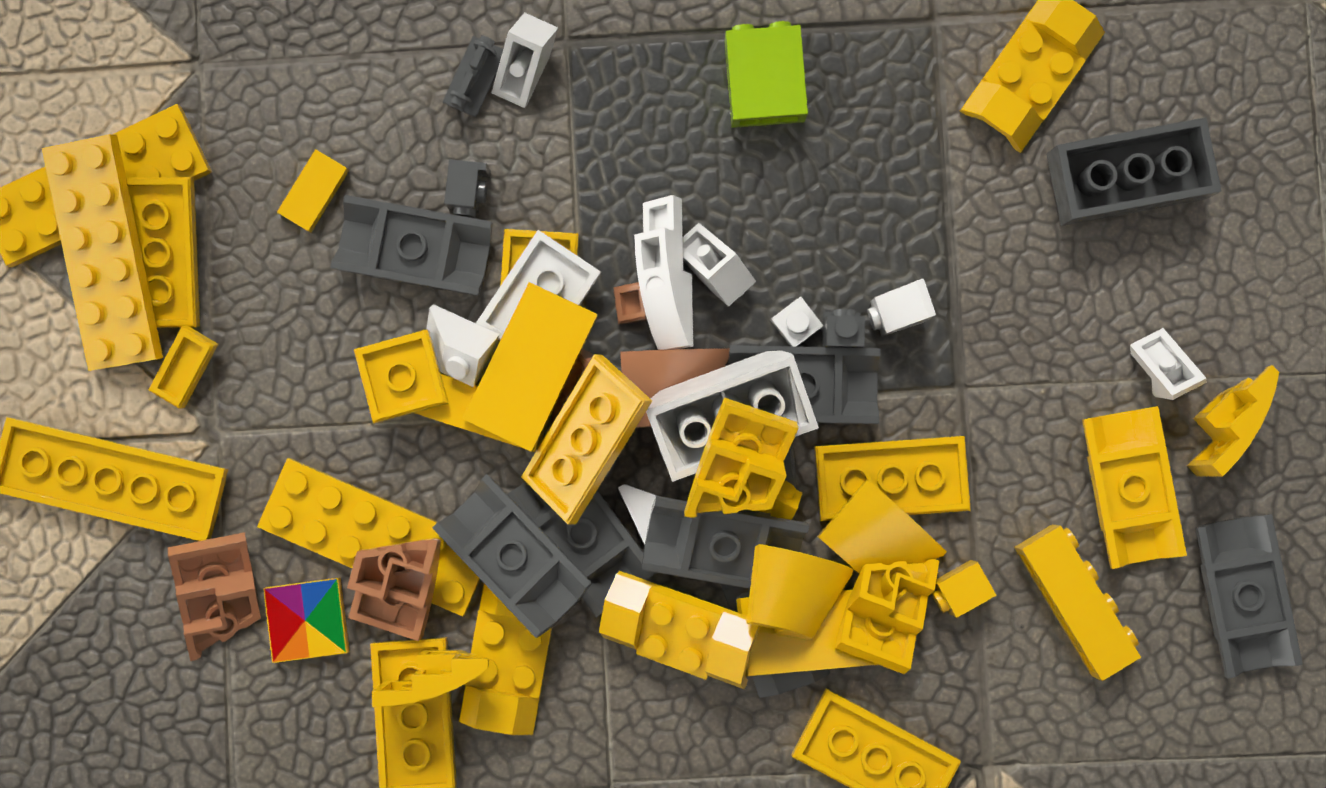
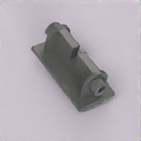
[442,35,503,118]

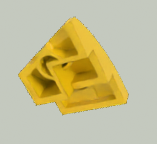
[1187,365,1279,477]
[684,397,799,518]
[817,480,947,574]
[746,544,853,640]
[835,559,939,674]
[372,650,489,707]

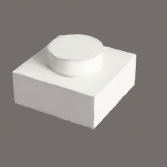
[770,296,823,347]

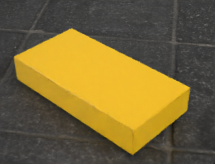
[277,149,350,233]
[148,325,219,409]

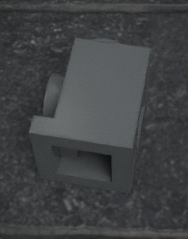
[444,159,491,218]
[822,309,865,348]

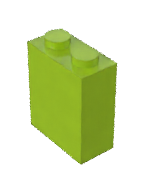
[724,21,808,128]

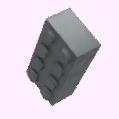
[1046,117,1222,226]

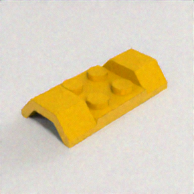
[960,0,1105,153]
[1082,406,1187,569]
[599,571,760,689]
[459,583,552,735]

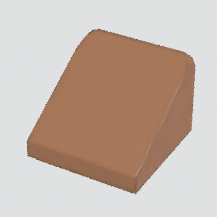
[613,282,647,324]

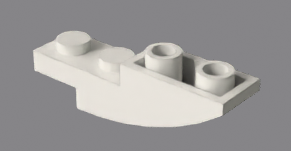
[634,195,693,350]

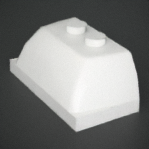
[646,351,819,482]

